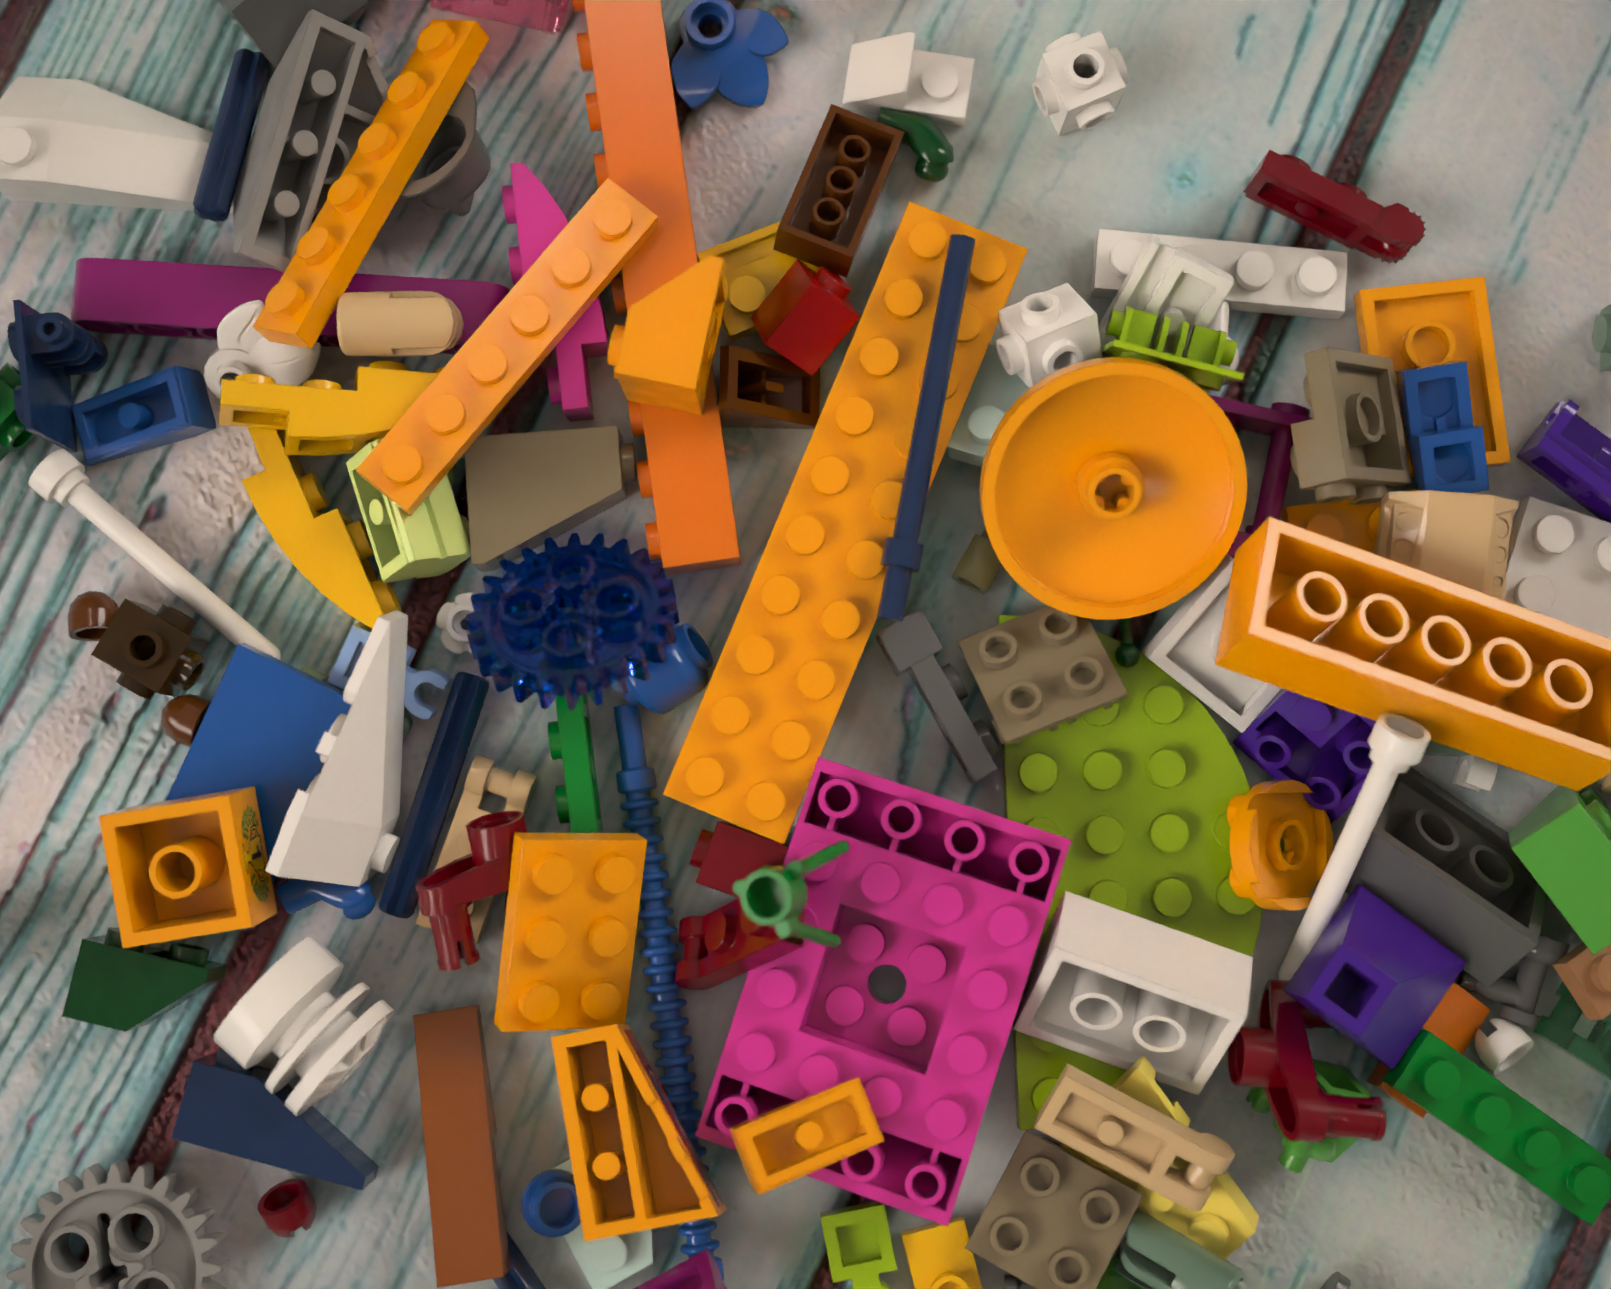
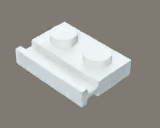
[1098,234,1234,357]

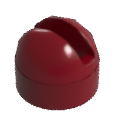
[258,1179,317,1238]

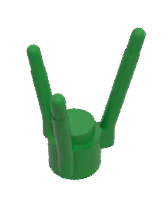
[733,841,850,948]

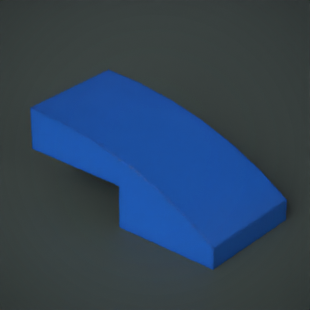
[1395,361,1489,493]

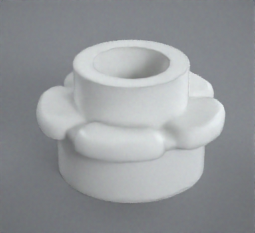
[436,593,499,655]

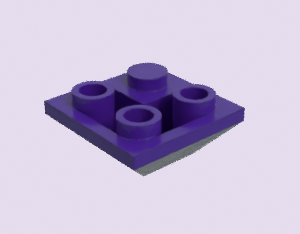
[1232,688,1376,824]
[1283,885,1467,1070]

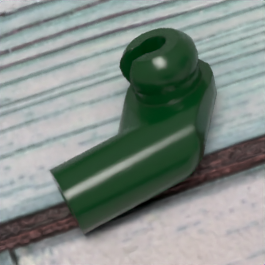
[877,107,954,182]

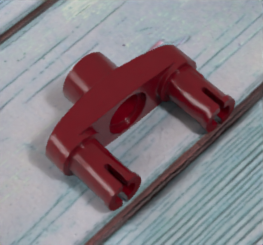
[415,811,528,971]
[1228,980,1386,1143]

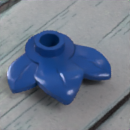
[672,0,789,110]

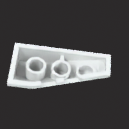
[0,76,249,213]
[265,610,408,887]

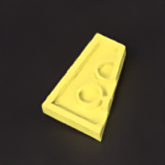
[1061,1054,1259,1259]

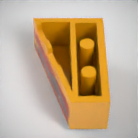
[551,1024,727,1242]

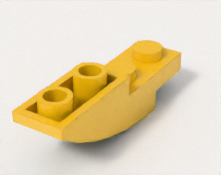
[219,361,444,456]
[242,427,401,629]

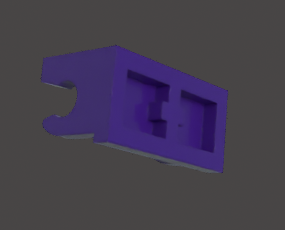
[1516,399,1611,523]

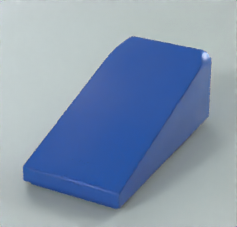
[71,365,216,466]

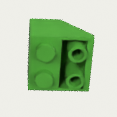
[1508,785,1611,955]

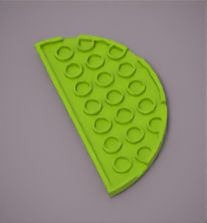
[997,615,1263,1130]

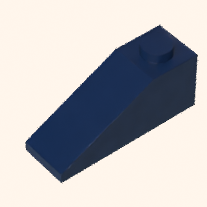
[171,1047,379,1190]

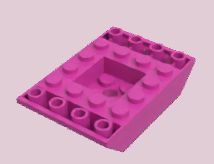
[695,757,1071,1226]

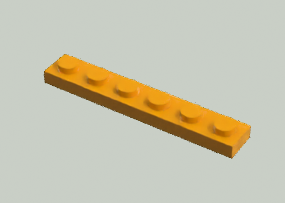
[253,19,490,349]
[356,178,659,516]

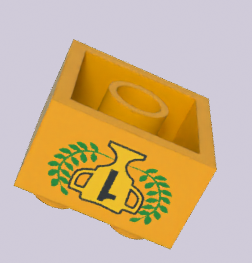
[99,786,278,948]

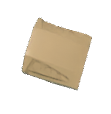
[1373,490,1519,601]

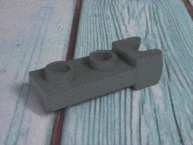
[875,609,1000,783]

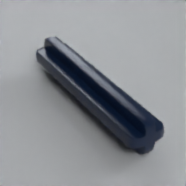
[193,48,269,223]

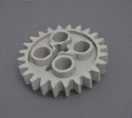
[7,1159,229,1289]

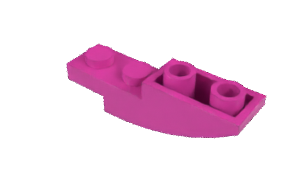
[502,162,610,422]

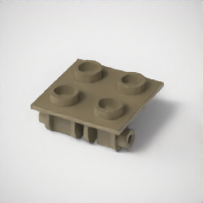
[958,605,1128,745]
[965,1130,1144,1289]

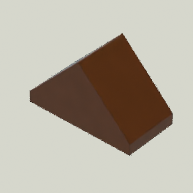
[719,345,820,429]

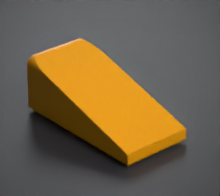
[729,1077,884,1195]

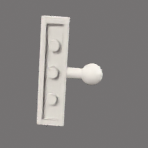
[1091,229,1348,371]

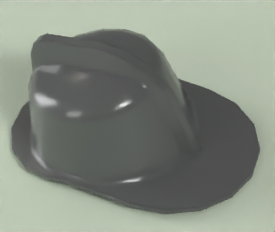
[399,81,491,216]

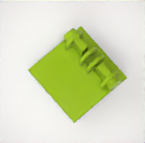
[1101,306,1245,394]

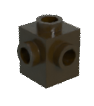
[91,598,210,700]

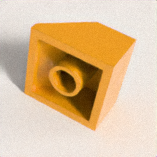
[607,255,728,415]

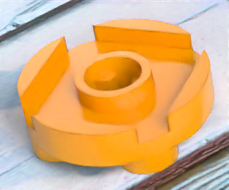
[1227,780,1334,911]

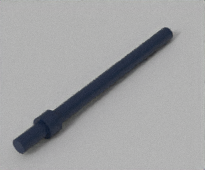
[877,234,976,622]

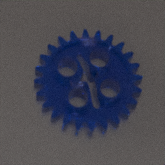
[466,533,680,710]

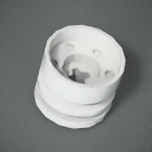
[214,936,395,1116]

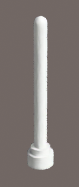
[28,448,281,660]
[1278,713,1431,981]

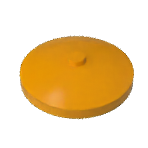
[979,357,1247,620]

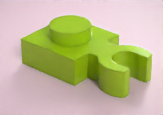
[820,1201,897,1289]

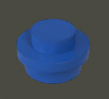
[521,1169,581,1237]

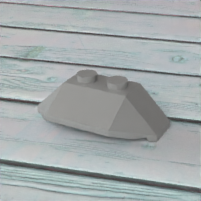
[233,9,389,273]

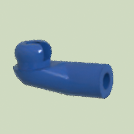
[277,878,376,920]

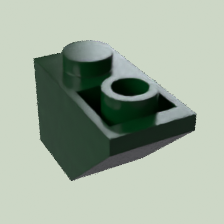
[62,927,227,1032]

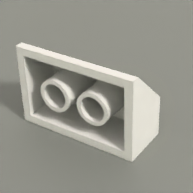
[1013,891,1253,1096]

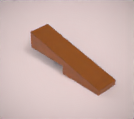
[413,1005,511,1288]

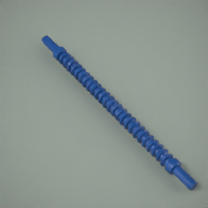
[613,704,724,1281]

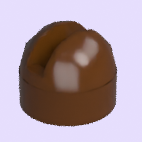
[68,591,119,641]
[161,694,211,748]

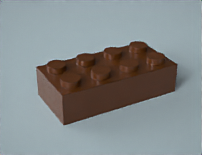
[773,104,904,278]

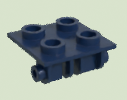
[8,299,108,453]

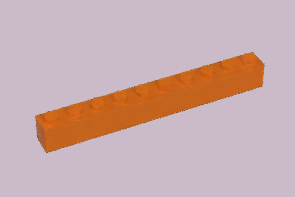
[572,0,741,575]

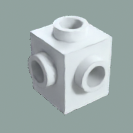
[1032,30,1128,136]
[996,282,1103,388]

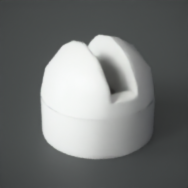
[1474,1018,1534,1075]

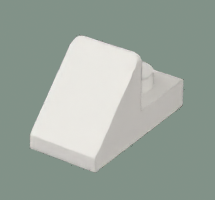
[842,32,975,127]

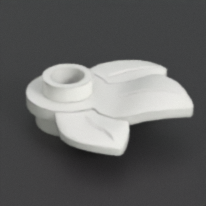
[203,300,322,399]

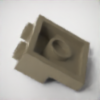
[1290,347,1411,505]

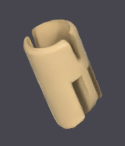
[337,291,464,357]

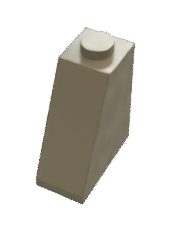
[465,426,637,572]

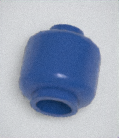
[615,619,713,714]

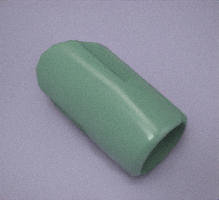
[1114,1212,1244,1289]

